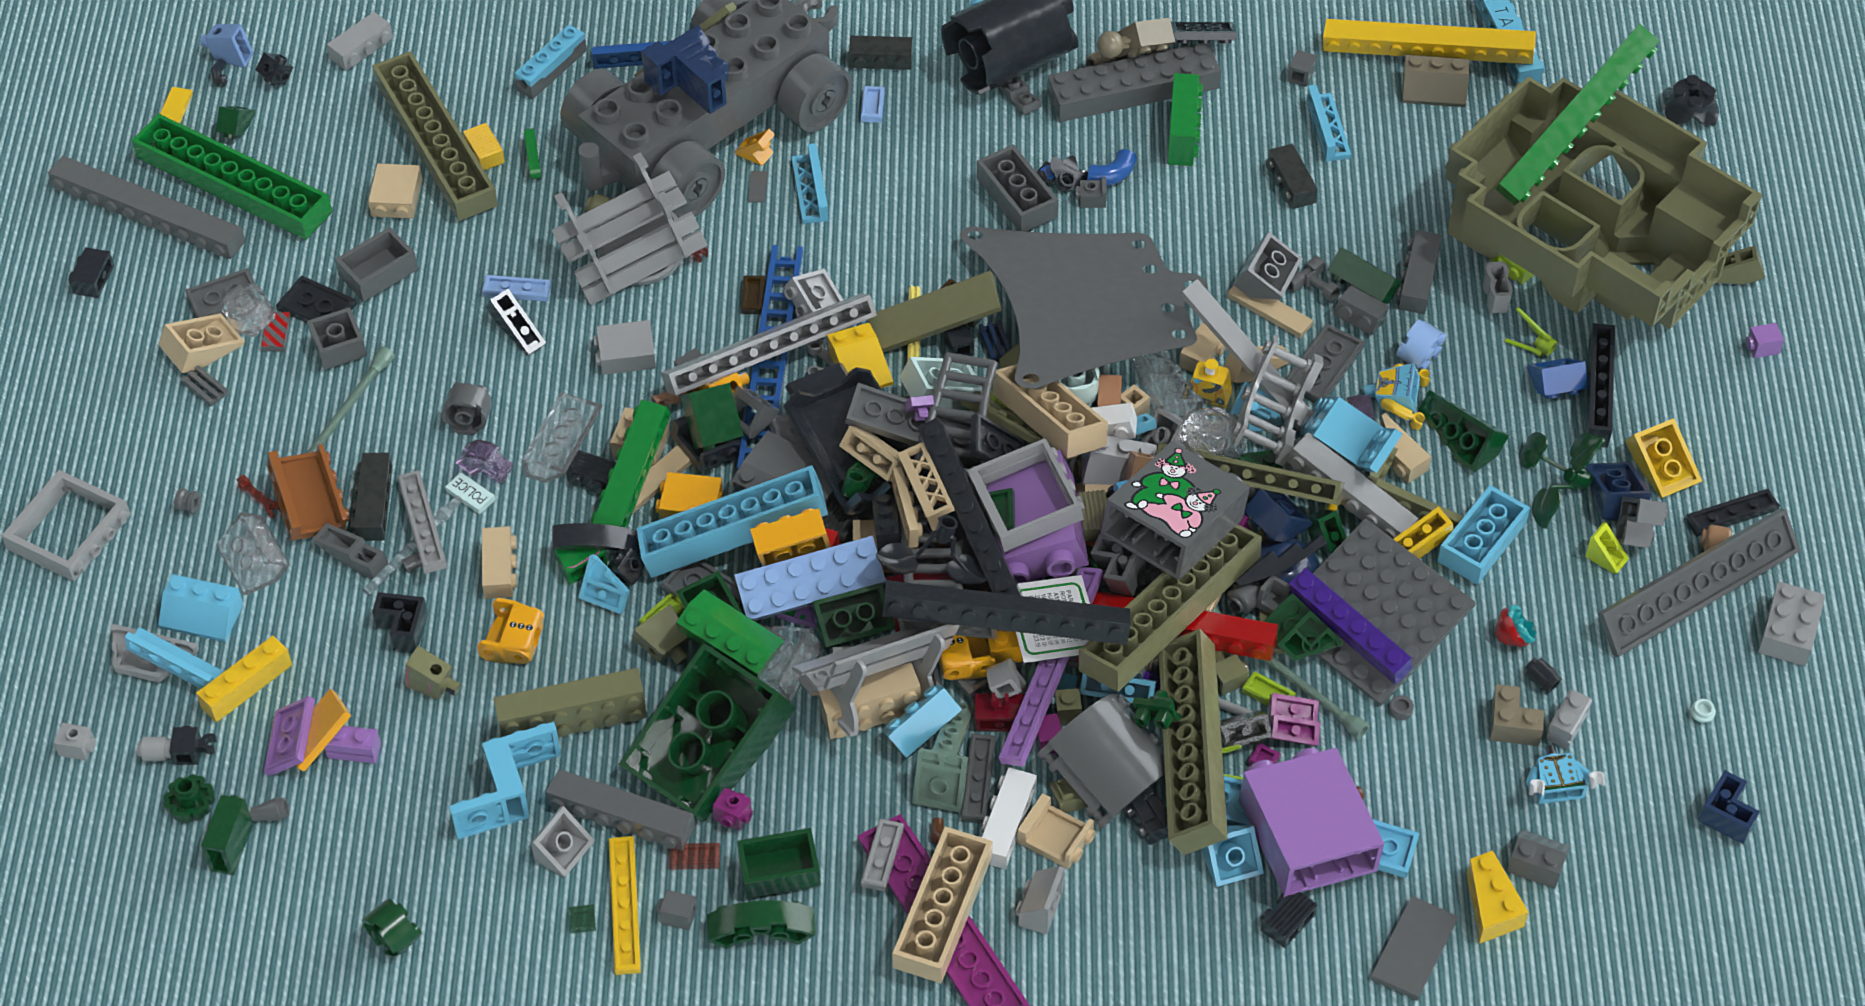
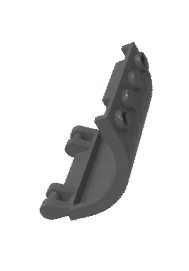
[1037,693,1165,830]

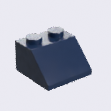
[1244,489,1313,542]

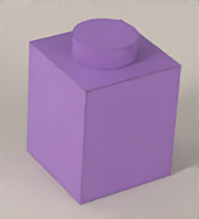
[1746,323,1784,358]

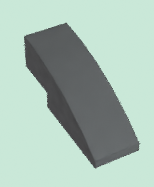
[313,523,388,580]

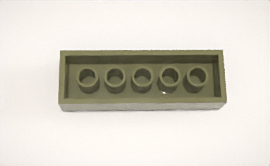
[493,668,647,737]

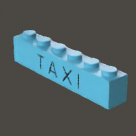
[1473,0,1545,85]

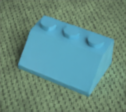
[158,574,243,642]

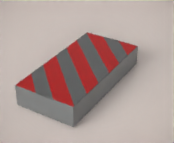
[262,312,291,352]

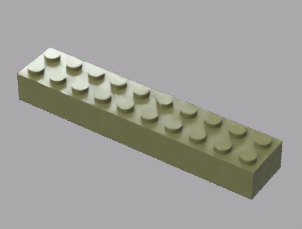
[372,51,498,221]
[1079,524,1262,692]
[1159,629,1228,855]

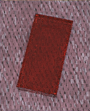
[669,843,720,870]

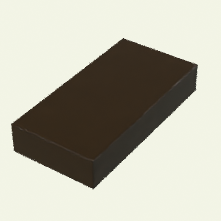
[741,275,766,315]

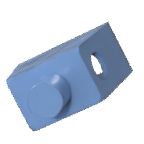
[200,24,254,68]

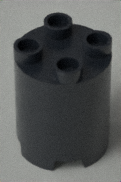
[941,0,1078,95]

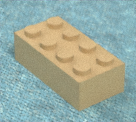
[818,662,922,740]

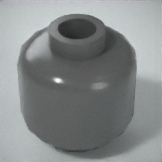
[1227,581,1260,614]

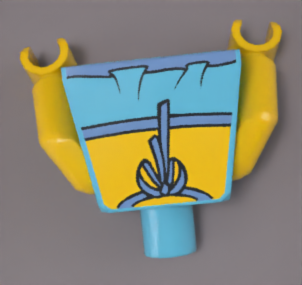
[1365,363,1430,430]

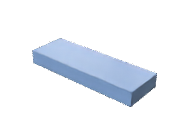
[482,275,552,302]

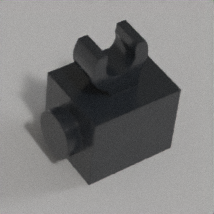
[169,726,217,765]

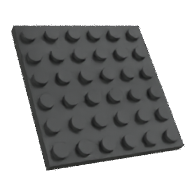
[1313,518,1475,707]

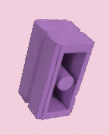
[325,726,381,764]

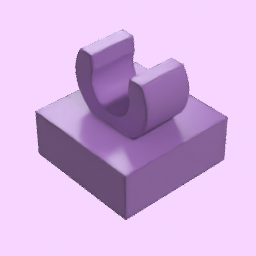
[904,395,934,421]

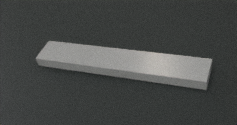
[397,470,448,574]

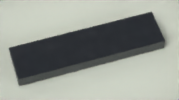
[1685,488,1780,537]

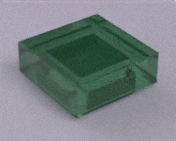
[569,904,596,933]

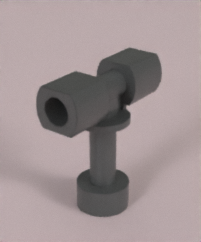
[1287,256,1341,302]

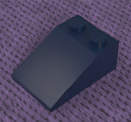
[1585,462,1651,521]

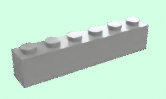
[1286,432,1419,539]

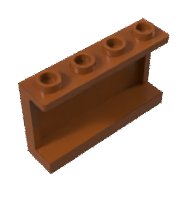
[266,444,350,541]

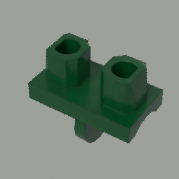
[1132,690,1182,730]

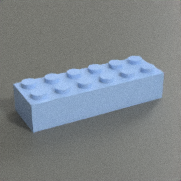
[735,536,886,621]

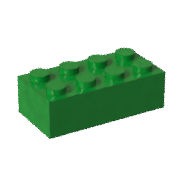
[1167,73,1203,166]

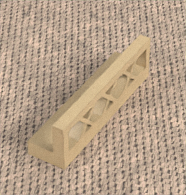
[898,442,955,531]

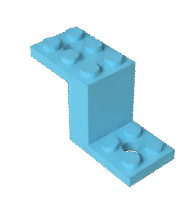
[1299,396,1403,473]
[449,722,561,839]

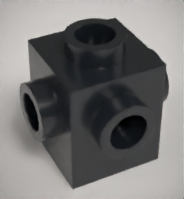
[255,52,294,85]
[607,548,645,586]

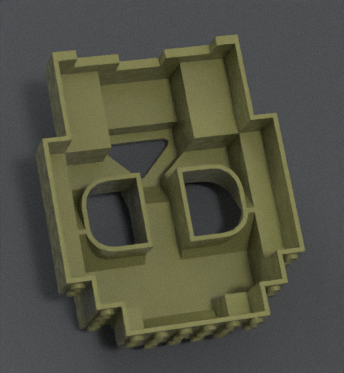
[1445,76,1763,329]

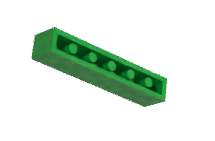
[591,399,671,528]

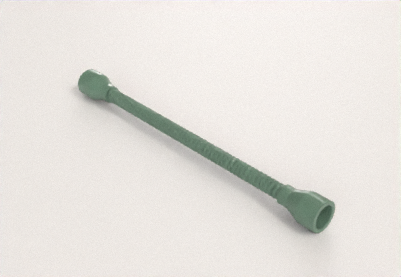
[272,346,395,497]
[1213,607,1370,740]

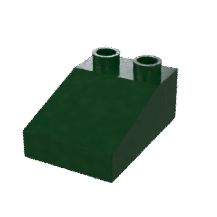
[619,643,795,822]

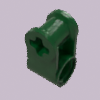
[841,460,880,499]

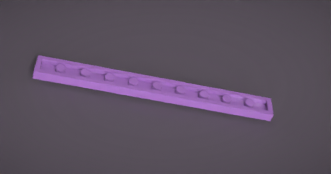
[999,567,1104,767]

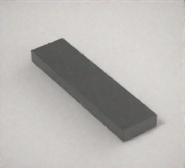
[961,734,996,824]

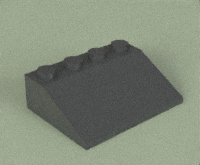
[732,431,835,507]

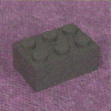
[335,227,418,302]

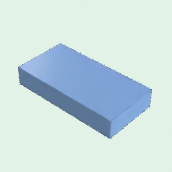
[861,86,885,123]

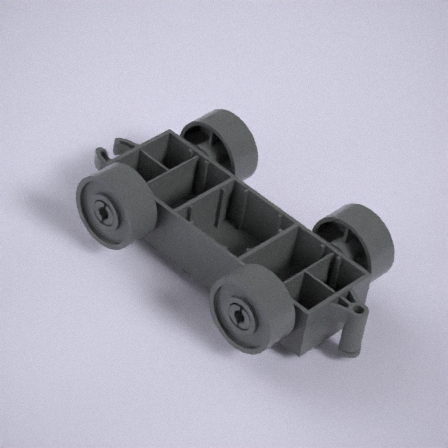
[560,0,852,218]

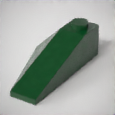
[1418,390,1509,472]

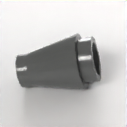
[250,796,289,822]

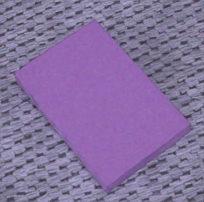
[264,696,315,776]

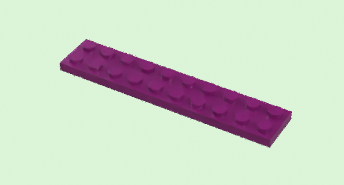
[857,814,1030,1006]

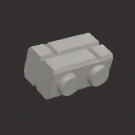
[1546,690,1592,749]

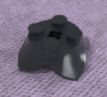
[1663,75,1719,126]

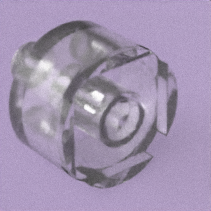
[222,284,276,337]
[1179,407,1233,454]

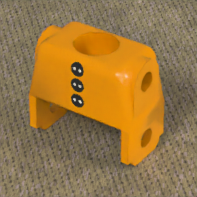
[477,598,544,664]
[938,635,996,680]

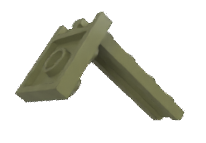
[1369,447,1463,528]

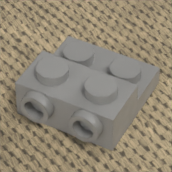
[784,269,843,317]

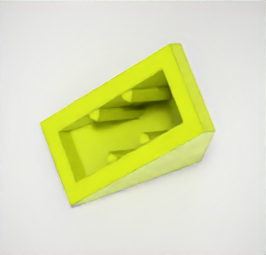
[1585,522,1629,574]

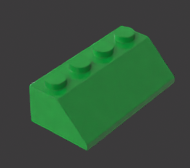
[676,589,785,679]

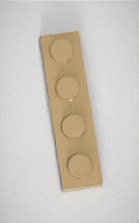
[892,467,923,548]

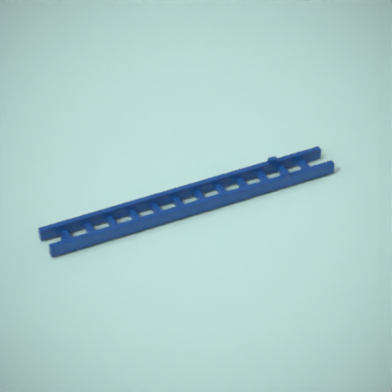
[737,245,803,471]

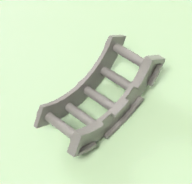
[1231,335,1323,466]

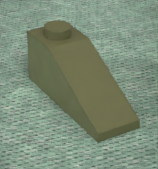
[1716,245,1765,285]

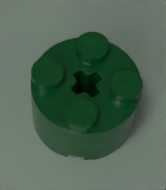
[361,899,422,959]

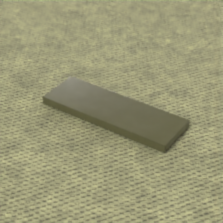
[868,271,1002,353]

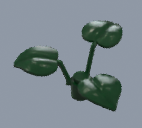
[1520,432,1605,529]

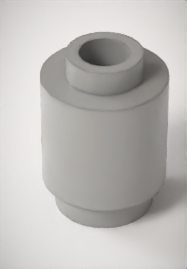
[137,736,171,761]

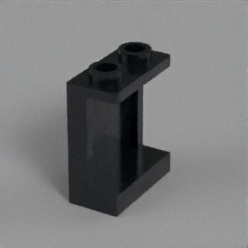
[671,416,741,472]

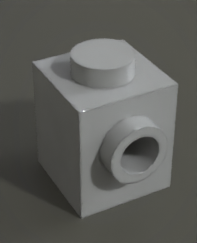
[54,723,96,761]

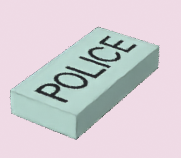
[445,473,495,515]

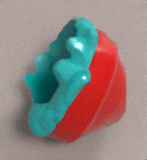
[1494,605,1537,648]

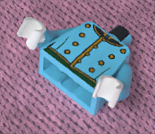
[1526,745,1605,804]

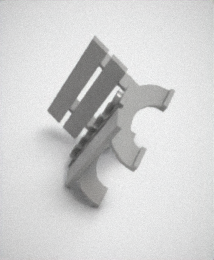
[551,152,708,305]
[792,624,960,738]

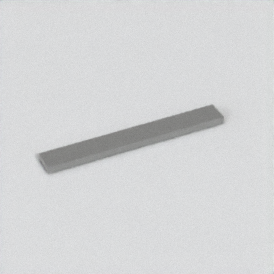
[1180,279,1313,431]

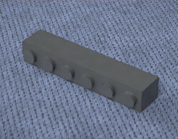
[546,769,695,851]

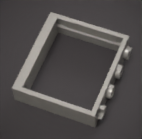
[967,438,1085,552]
[1,470,131,581]

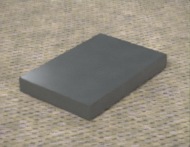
[185,268,263,318]

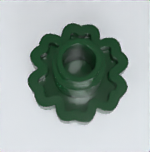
[163,774,216,823]

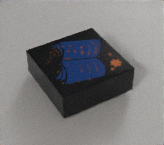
[1036,161,1055,188]

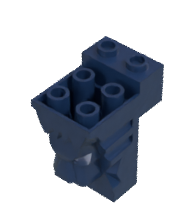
[641,25,730,114]

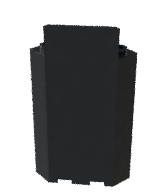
[783,363,930,516]

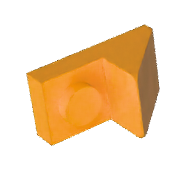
[735,129,775,165]

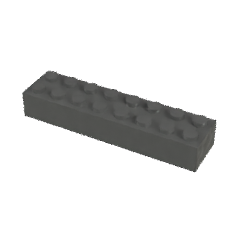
[1047,43,1221,122]

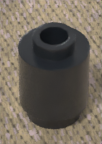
[1525,657,1562,693]

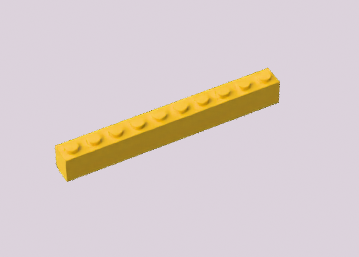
[1323,19,1536,64]

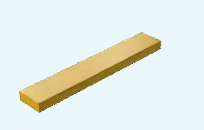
[609,836,641,975]

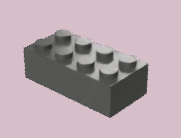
[977,144,1059,232]

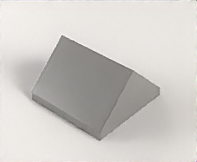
[531,806,595,877]

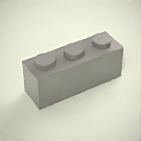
[327,12,393,71]

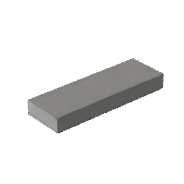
[861,819,904,892]

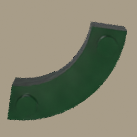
[707,900,816,949]

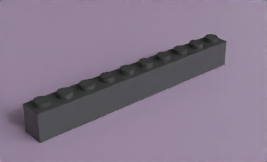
[48,155,246,259]

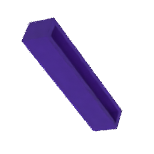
[1289,567,1412,685]

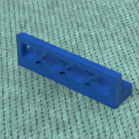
[592,41,669,69]

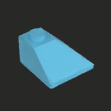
[1202,825,1264,887]

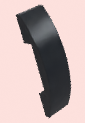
[552,523,641,557]

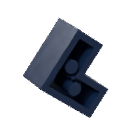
[1698,770,1760,845]

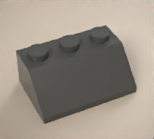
[1233,232,1303,299]

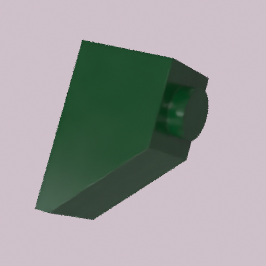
[216,106,256,139]
[1307,510,1347,558]

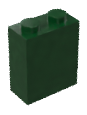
[680,383,744,451]
[201,795,254,875]

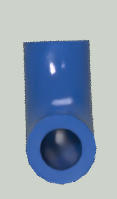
[1087,149,1137,187]

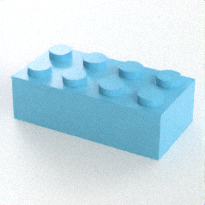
[1437,485,1530,585]

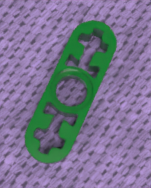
[524,128,542,180]

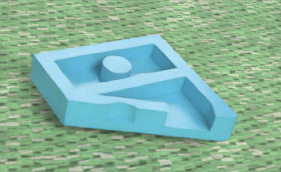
[578,554,630,614]

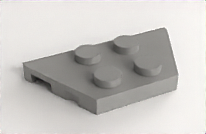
[111,624,199,683]

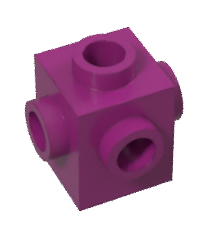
[713,788,753,831]

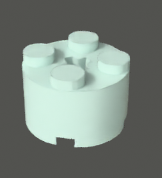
[1058,367,1099,404]

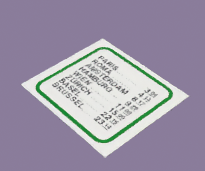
[1016,575,1090,663]

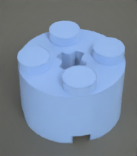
[1396,319,1447,371]

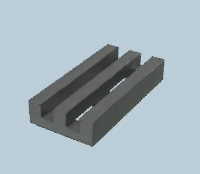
[181,365,228,406]

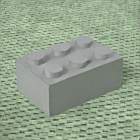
[1758,581,1826,666]

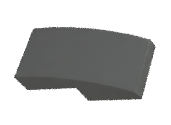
[1000,78,1041,115]

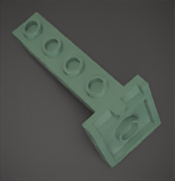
[912,703,975,813]

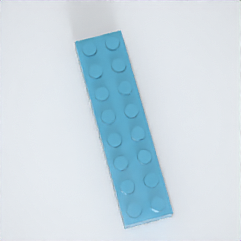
[637,465,828,578]

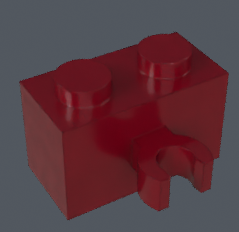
[975,692,1024,732]

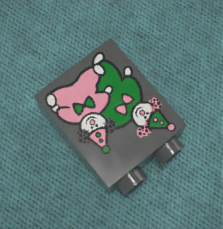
[1101,441,1250,580]

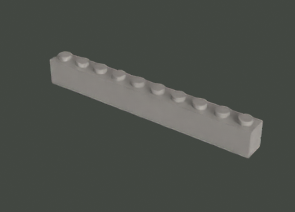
[660,293,877,395]

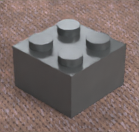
[307,307,367,370]

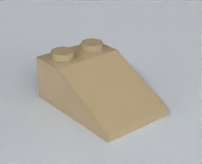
[158,313,245,373]

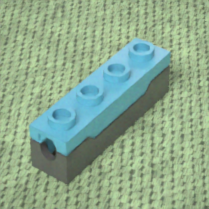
[514,25,587,99]

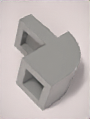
[986,659,1028,698]

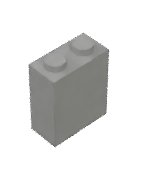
[593,320,656,375]

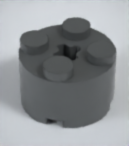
[441,382,492,435]

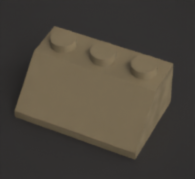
[1402,55,1469,107]

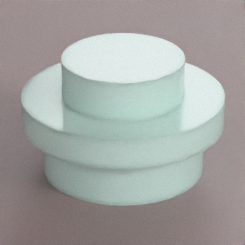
[1690,699,1716,723]

